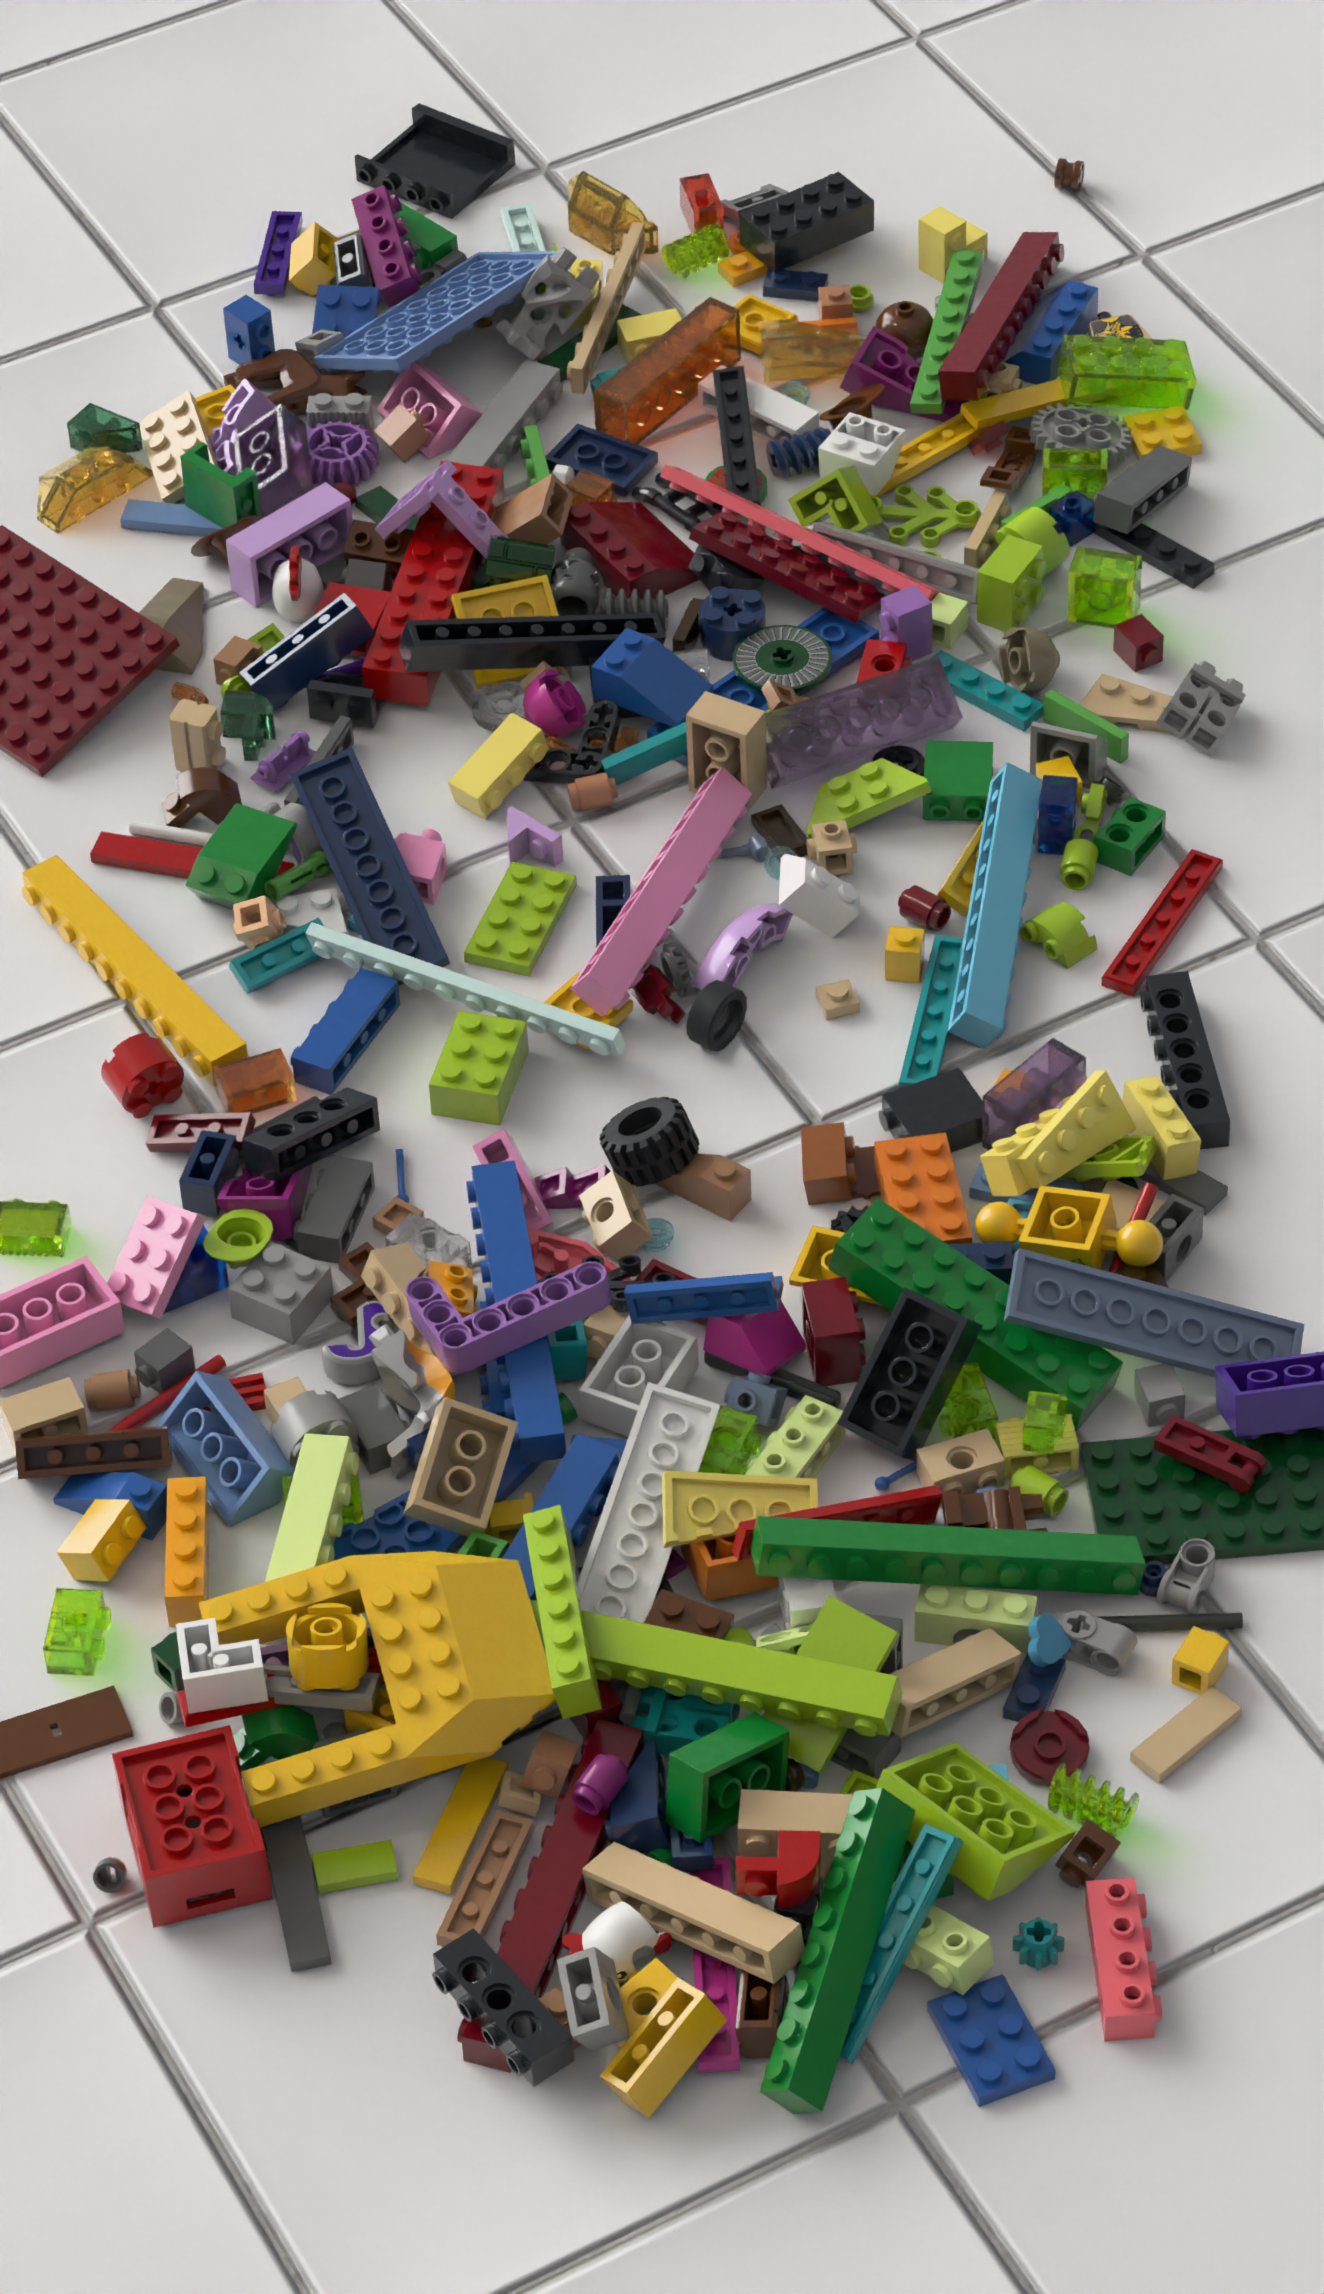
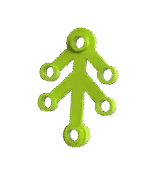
[870,485,982,548]

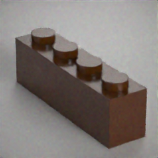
[15,1425,173,1479]

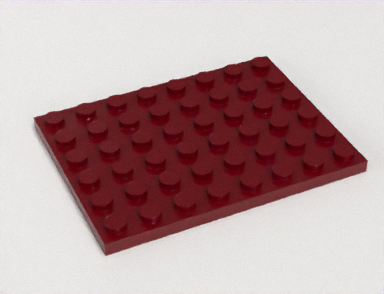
[0,525,180,777]

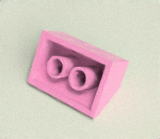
[376,361,483,458]

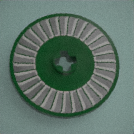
[733,625,832,693]

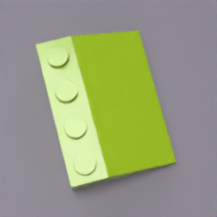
[876,1742,1076,1901]

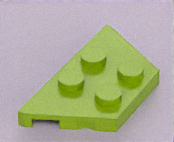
[807,758,932,839]
[1057,1135,1157,1182]

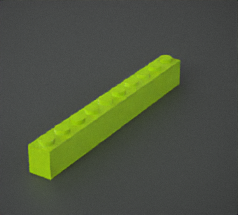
[530,1599,903,1737]

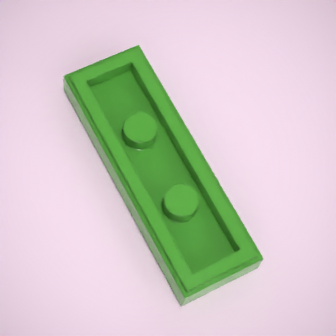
[1043,689,1129,764]

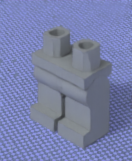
[1156,660,1246,757]

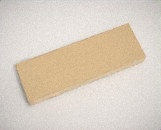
[1130,1685,1242,1783]

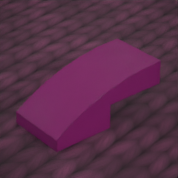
[534,1165,611,1209]

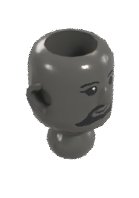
[550,547,604,616]

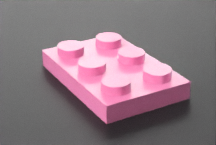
[107,1196,206,1320]

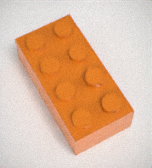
[874,1132,972,1244]

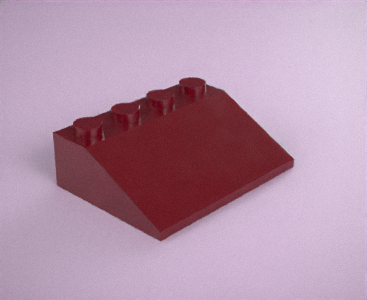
[560,502,699,599]

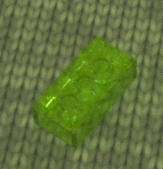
[1056,334,1197,410]

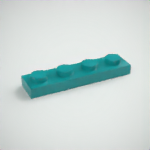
[920,650,1044,732]

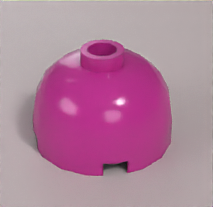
[523,669,587,738]

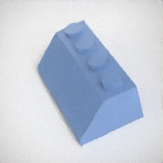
[155,1370,295,1526]

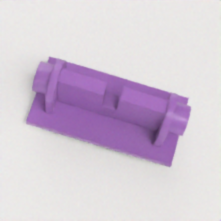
[250,731,316,792]

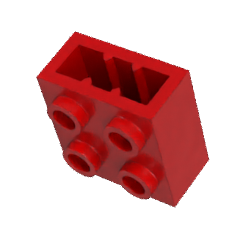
[312,582,391,657]

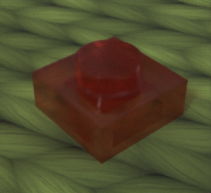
[967,420,1010,455]

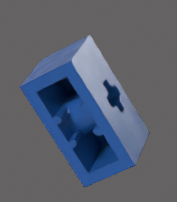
[223,295,275,365]

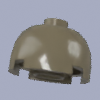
[999,627,1060,693]

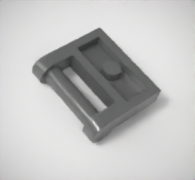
[715,184,789,222]

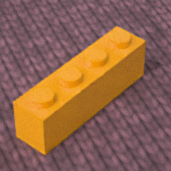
[164,1476,210,1627]

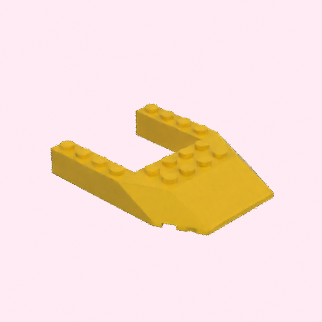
[199,1551,556,1828]

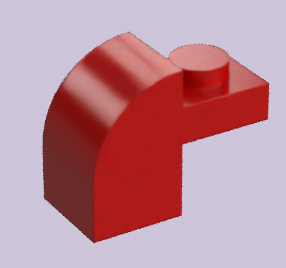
[736,1830,821,1909]

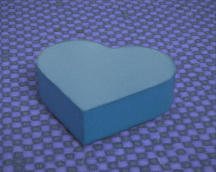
[1028,1614,1073,1667]

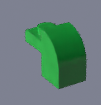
[233,1705,319,1772]

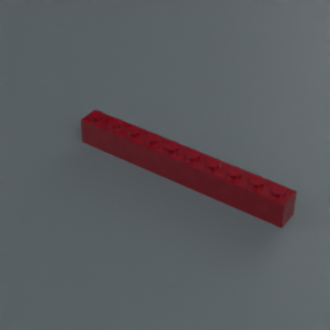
[938,232,1064,401]
[457,1719,644,2073]

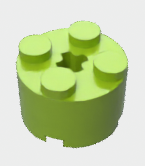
[995,507,1070,577]

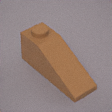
[655,1153,752,1222]

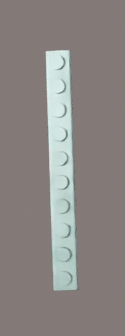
[305,922,626,1057]

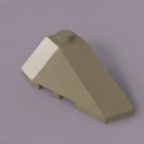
[139,578,204,675]

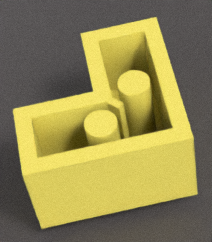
[918,206,988,284]

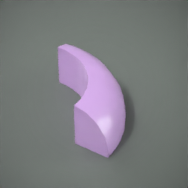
[209,378,281,485]
[692,903,793,990]

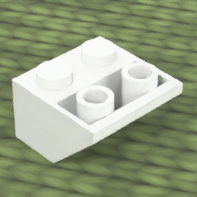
[818,412,905,496]

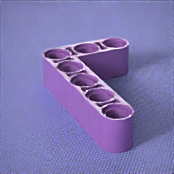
[405,1262,611,1374]

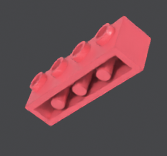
[1085,1878,1162,2041]

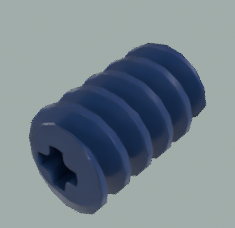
[766,427,831,478]

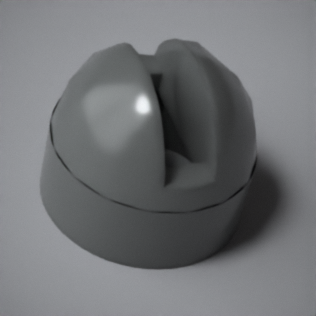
[93,1857,127,1893]

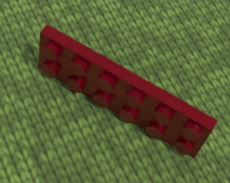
[689,512,887,623]

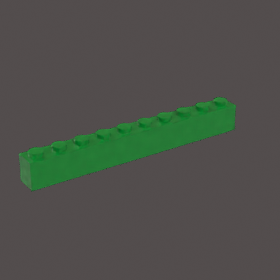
[750,1516,1146,1595]

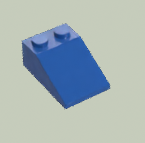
[591,628,713,727]

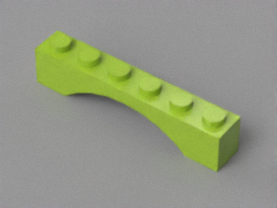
[523,1505,602,1719]

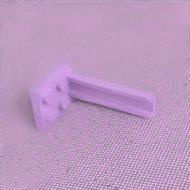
[375,460,513,582]

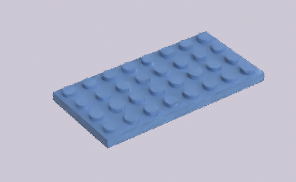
[314,251,558,373]

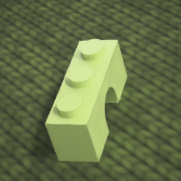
[915,1584,1038,1656]

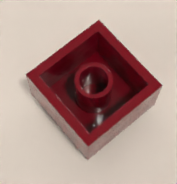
[801,1276,866,1386]

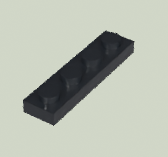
[1094,523,1215,589]

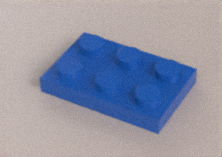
[927,1974,1056,2107]

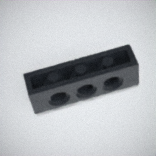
[242,1087,380,1182]
[432,1928,574,2087]

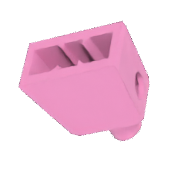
[394,829,447,905]

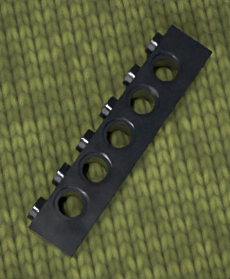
[1140,971,1230,1150]

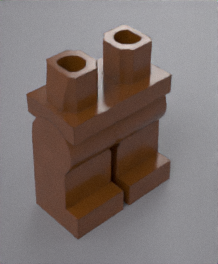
[942,1486,1048,1531]

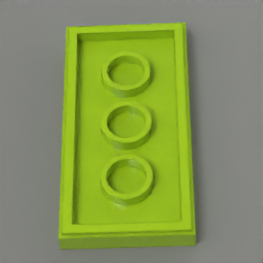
[762,1595,900,1775]

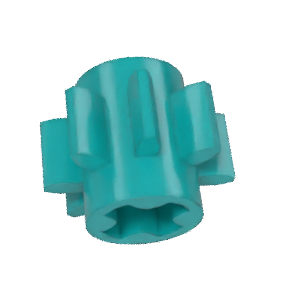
[1013,1917,1064,1971]

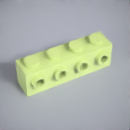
[745,1395,846,1478]
[891,1882,994,1995]

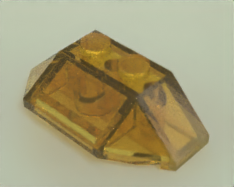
[568,171,659,255]
[37,446,154,534]

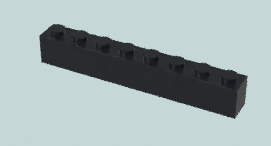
[398,613,666,672]

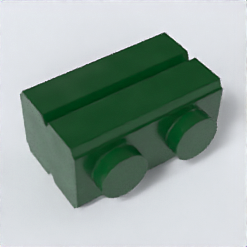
[484,535,555,585]

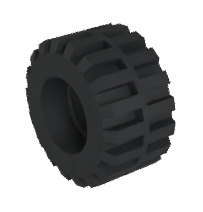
[599,1097,700,1187]

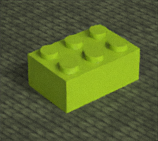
[429,1011,529,1126]

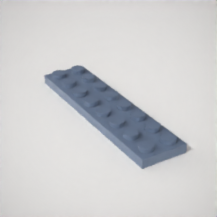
[1004,1248,1305,1377]

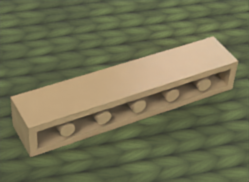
[582,1842,804,1984]

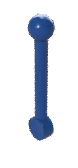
[396,1149,410,1203]
[875,1461,916,1491]

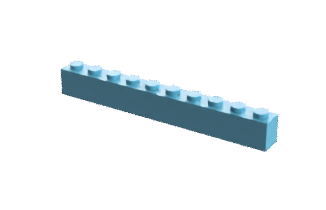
[948,762,1043,1049]

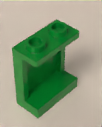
[180,442,262,528]
[923,740,993,822]

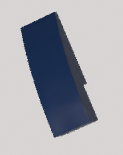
[595,875,631,948]

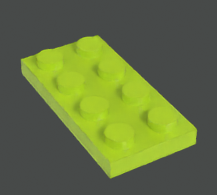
[464,861,577,976]

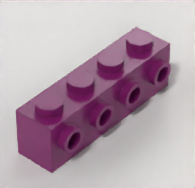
[351,185,422,308]

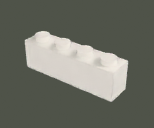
[698,365,820,442]

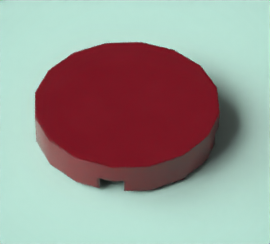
[1009,1709,1090,1787]

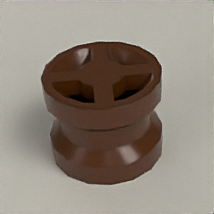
[1054,158,1085,191]

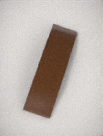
[980,426,1039,492]

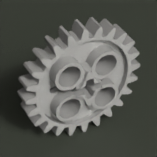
[1029,402,1133,469]

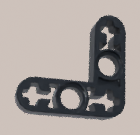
[523,700,621,784]

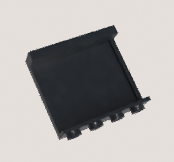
[354,103,515,219]

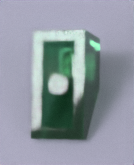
[67,403,143,458]

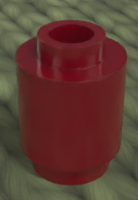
[898,885,951,930]

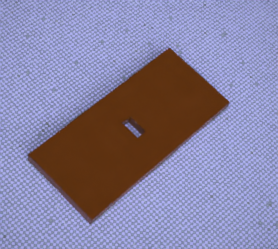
[0,1685,133,1779]

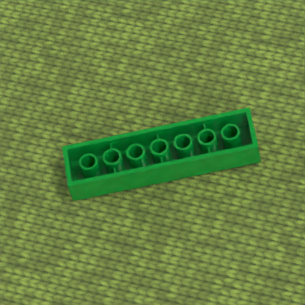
[828,1198,1124,1432]

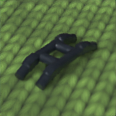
[631,473,723,533]

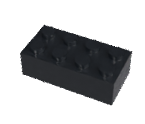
[739,171,874,273]
[837,1287,983,1461]

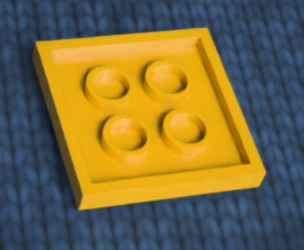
[451,575,572,689]

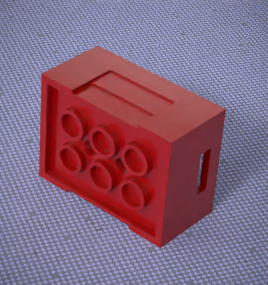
[112,1725,273,1928]

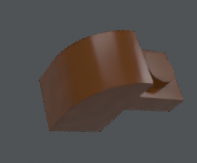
[161,767,242,828]

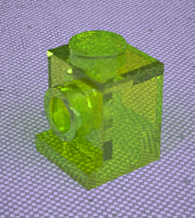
[1023,1391,1067,1454]

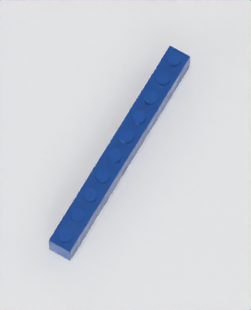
[466,1160,566,1464]

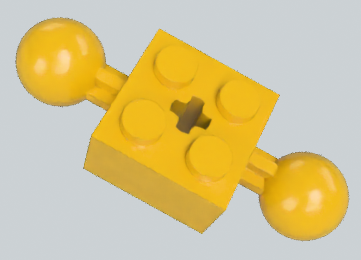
[975,1185,1163,1269]

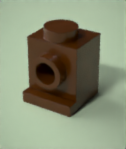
[1055,1819,1121,1888]

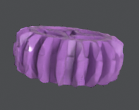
[294,419,380,488]

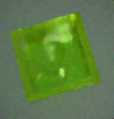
[1067,546,1142,628]

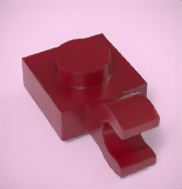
[629,964,686,1024]

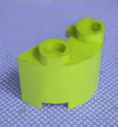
[1019,902,1097,969]

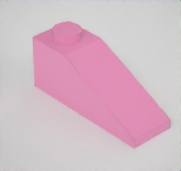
[472,1129,554,1231]

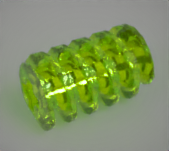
[662,221,730,278]
[1048,1763,1139,1838]

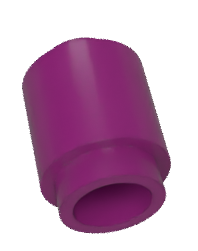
[572,1754,629,1815]

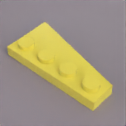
[1016,1070,1136,1188]
[662,1471,818,1548]

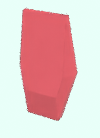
[527,1227,633,1281]

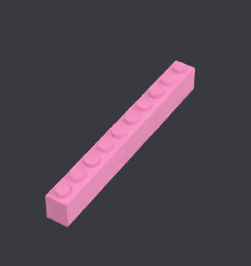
[570,767,752,1017]

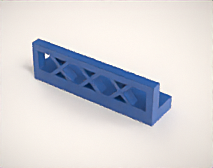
[624,1272,784,1324]

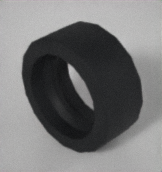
[686,980,747,1051]

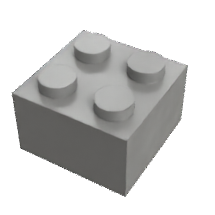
[228,1241,334,1345]

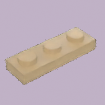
[964,488,1012,569]

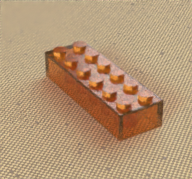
[593,297,741,445]

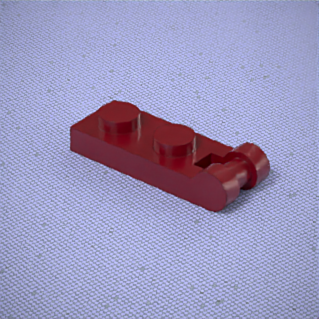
[1154,1415,1267,1493]

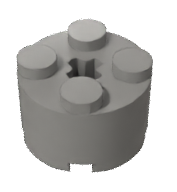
[270,1390,360,1468]

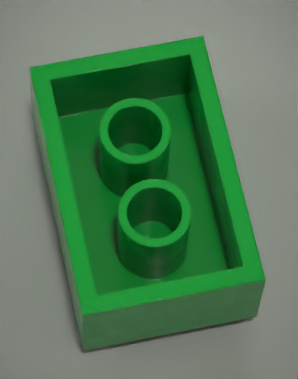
[666,1712,789,1843]

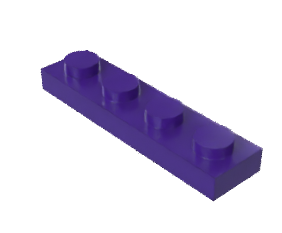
[253,211,303,296]

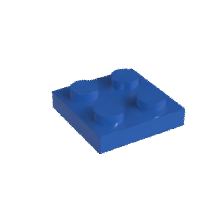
[312,285,380,338]

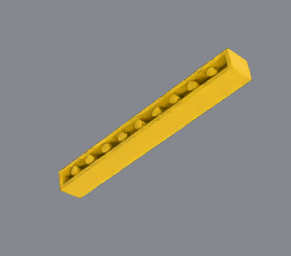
[22,855,249,1087]

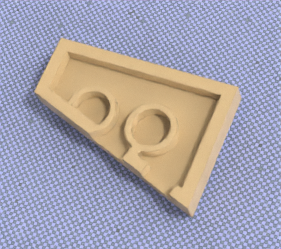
[1079,674,1173,732]

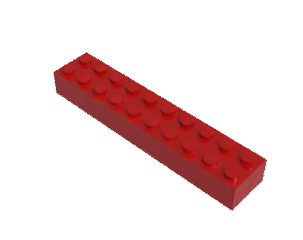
[362,461,504,706]

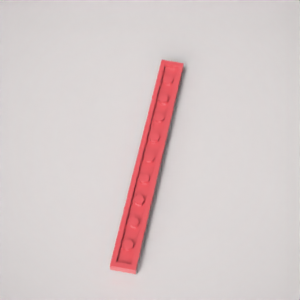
[660,464,945,602]

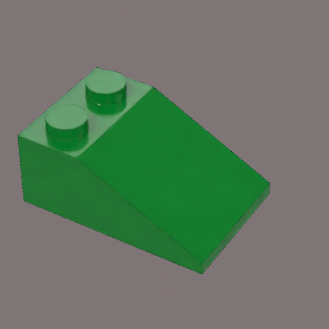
[185,803,298,909]

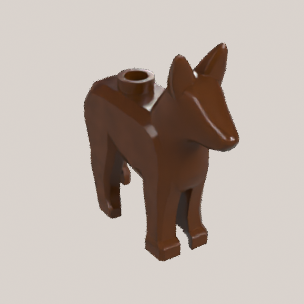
[223,349,368,430]

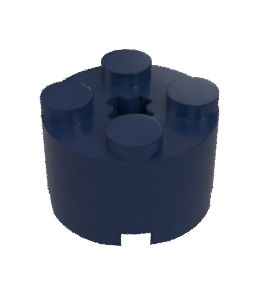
[700,586,766,661]

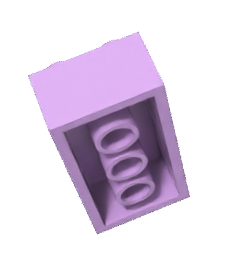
[226,482,353,608]

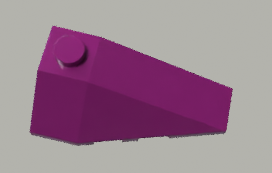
[839,326,970,422]
[217,1164,313,1242]

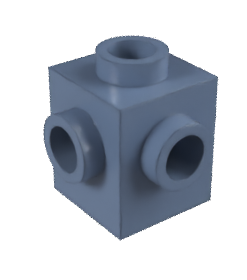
[724,1371,788,1429]

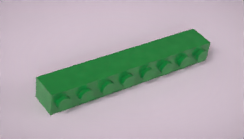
[760,1788,916,2114]

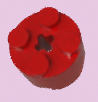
[101,1033,184,1119]

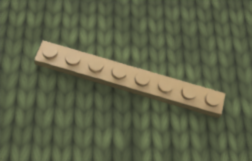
[567,222,646,394]

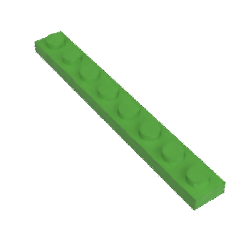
[910,249,985,414]

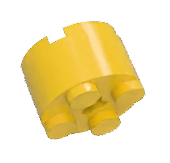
[286,1603,369,1691]

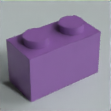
[879,585,932,661]

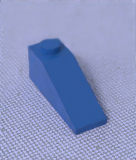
[53,1472,167,1541]

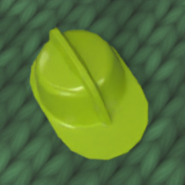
[203,1209,273,1269]

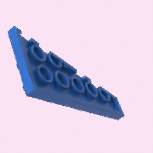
[333,1448,543,1560]

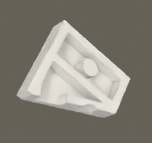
[269,888,347,934]

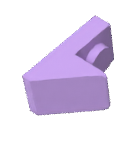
[507,806,563,867]

